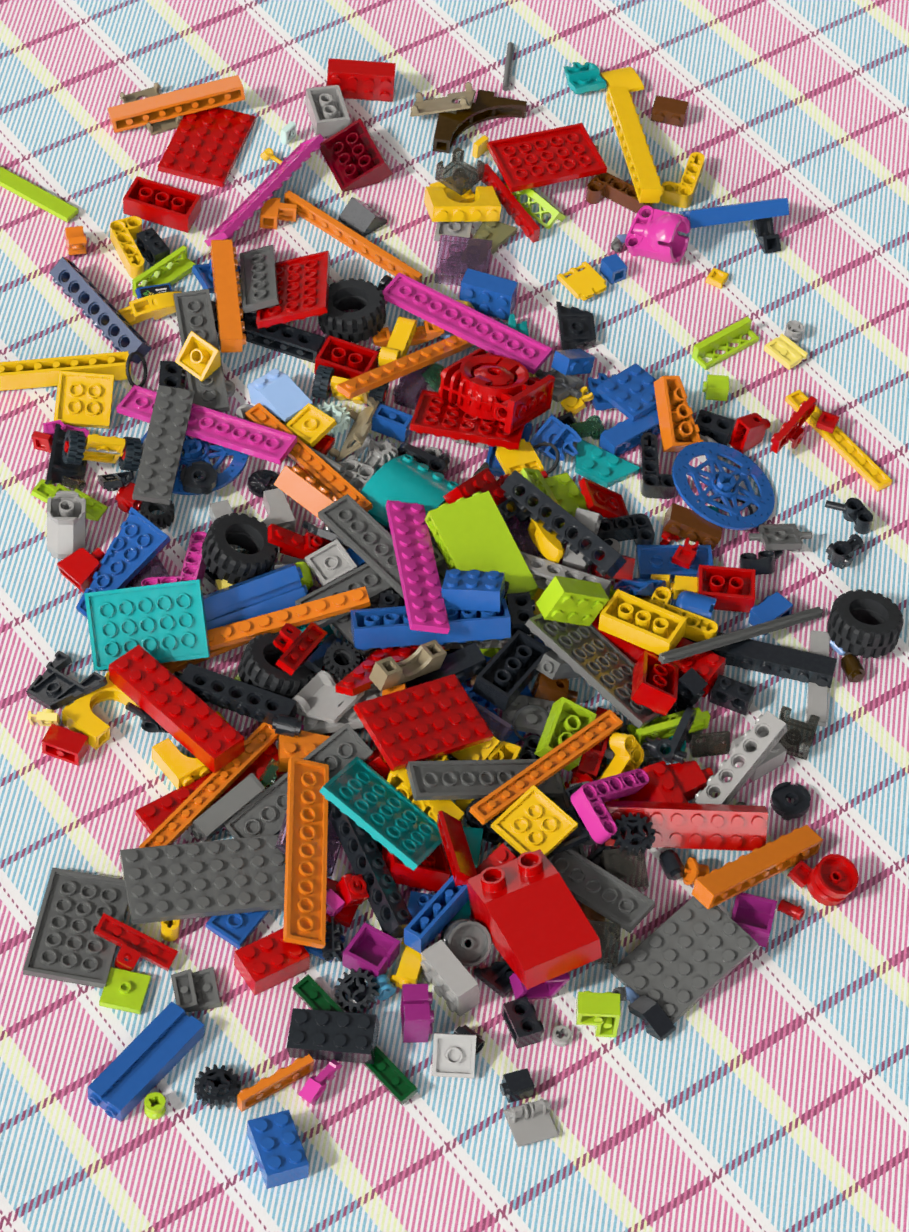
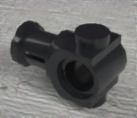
[826,534,864,569]

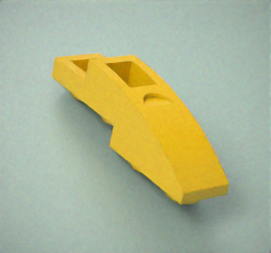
[118,291,181,325]
[528,518,564,564]

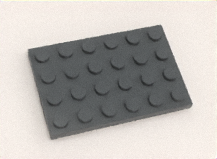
[23,867,128,988]
[611,896,759,1024]

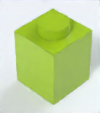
[702,374,729,401]

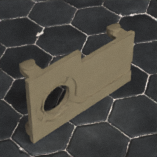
[120,82,182,136]
[410,82,476,117]
[329,397,379,462]

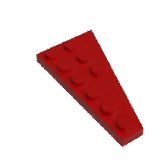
[335,645,445,696]

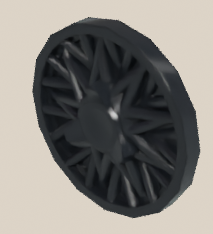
[247,470,279,498]

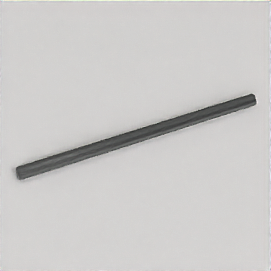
[658,607,823,664]

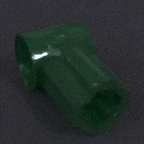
[568,415,606,440]

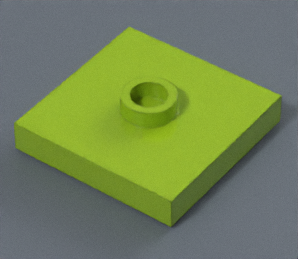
[99,967,151,1014]

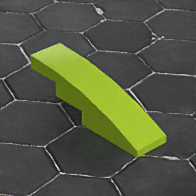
[31,479,108,521]

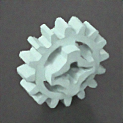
[317,402,351,436]

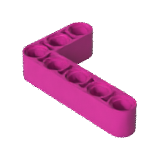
[141,531,207,586]
[571,769,649,844]

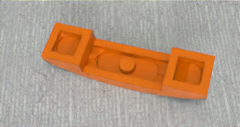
[372,320,444,347]

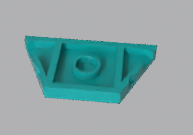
[575,440,640,488]

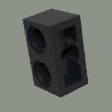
[137,227,170,266]
[159,361,186,389]
[695,409,735,446]
[506,592,537,636]
[676,668,708,708]
[710,674,755,716]
[502,997,544,1049]

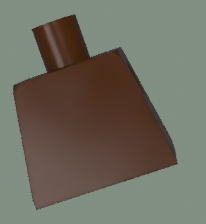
[531,672,578,703]

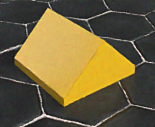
[175,331,221,381]

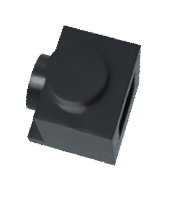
[378,590,400,608]

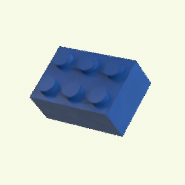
[459,268,518,321]
[441,569,505,612]
[247,1109,309,1189]

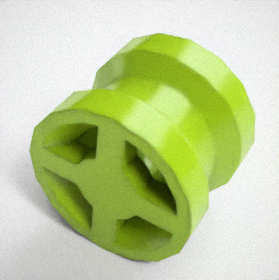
[144,1092,166,1120]

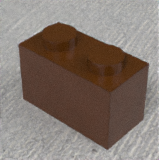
[650,95,689,127]

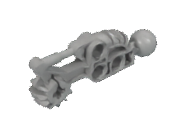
[338,434,398,492]

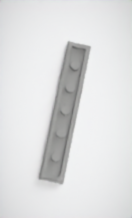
[806,630,830,727]

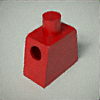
[729,413,771,453]
[57,547,105,594]
[667,760,714,801]

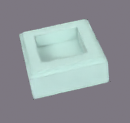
[281,121,296,145]

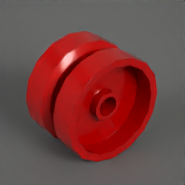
[806,854,859,906]

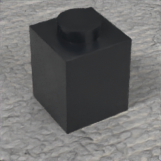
[500,1068,534,1103]

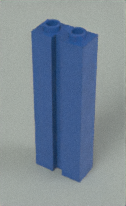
[679,198,789,228]
[203,564,309,630]
[88,1002,205,1122]

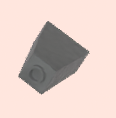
[536,650,582,680]
[191,773,265,842]

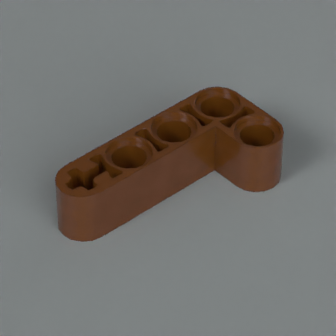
[586,173,654,217]

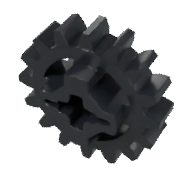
[611,812,656,856]
[334,968,380,1013]
[194,1064,241,1110]

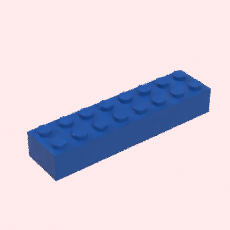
[350,598,511,651]

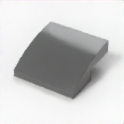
[171,967,222,1012]

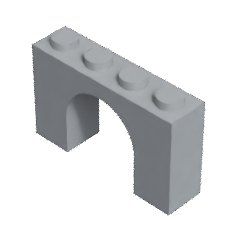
[209,488,295,547]

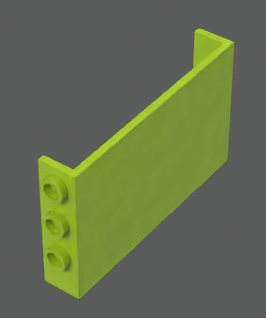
[425,491,539,599]

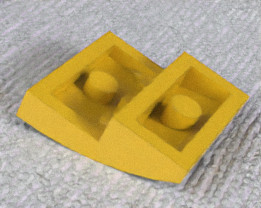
[600,66,644,93]

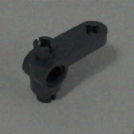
[397,443,450,477]
[642,707,696,764]

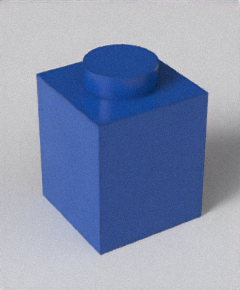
[600,254,627,284]

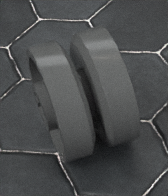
[440,918,492,967]

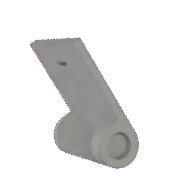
[292,670,365,723]

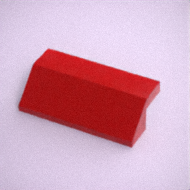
[437,811,477,886]

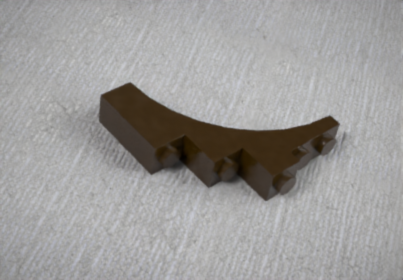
[433,89,527,153]

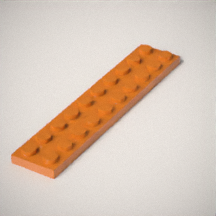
[283,757,329,949]

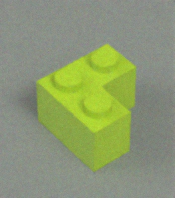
[576,991,621,1038]

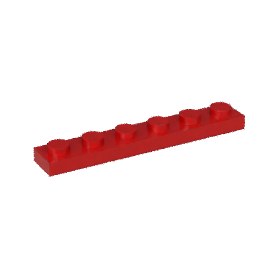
[480,164,540,243]

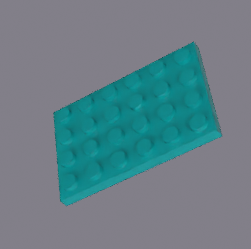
[84,579,210,671]
[319,756,442,871]

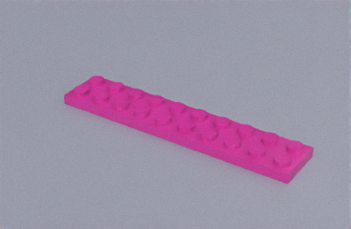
[204,134,324,247]
[382,272,552,374]
[116,385,297,465]
[386,500,450,634]

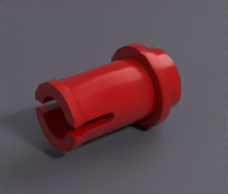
[777,899,805,921]

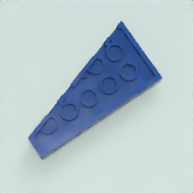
[76,507,171,619]

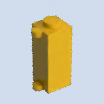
[390,938,428,989]

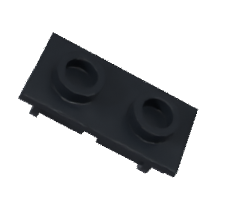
[322,916,344,962]

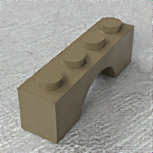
[369,640,447,691]

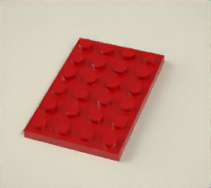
[158,107,256,187]
[487,123,607,192]
[256,251,330,328]
[410,389,525,450]
[353,674,494,772]

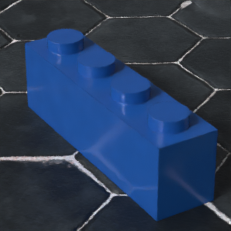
[599,408,660,456]
[404,876,469,953]

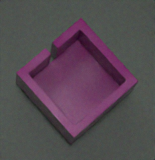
[731,892,777,947]
[342,922,400,977]
[509,972,570,1000]
[400,984,434,1043]

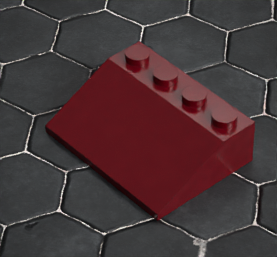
[319,118,393,192]

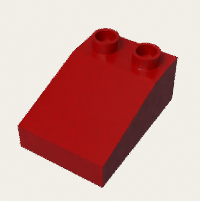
[466,849,602,989]

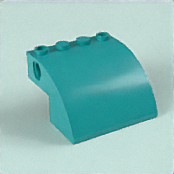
[360,454,459,532]

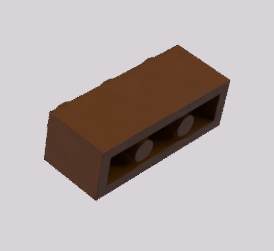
[662,503,723,550]

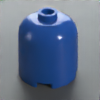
[671,591,717,619]

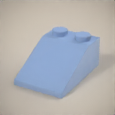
[248,368,313,422]

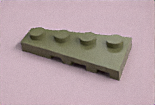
[458,221,517,270]

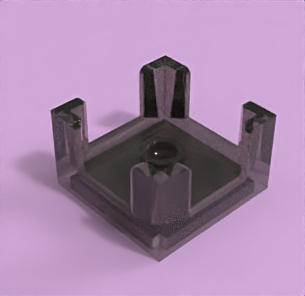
[435,147,485,195]
[779,706,820,760]
[600,849,649,892]
[583,920,621,970]

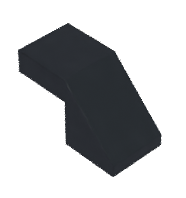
[754,217,781,254]
[628,995,676,1041]

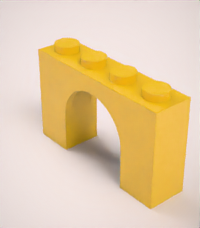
[424,186,501,222]
[62,672,140,750]
[152,711,227,789]

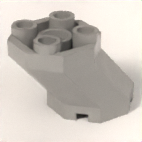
[47,491,86,559]

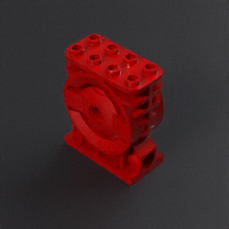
[438,348,555,434]

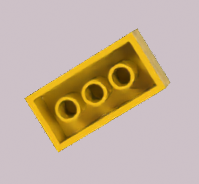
[598,589,687,655]

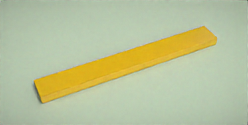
[785,389,893,492]

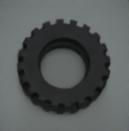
[318,278,386,343]
[202,513,278,584]
[827,589,904,658]
[238,633,316,699]

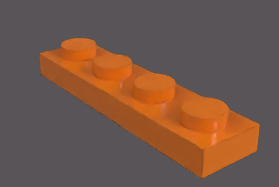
[237,1054,314,1112]

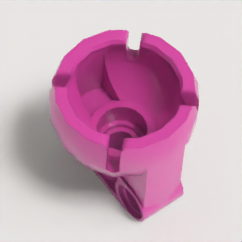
[625,206,690,263]

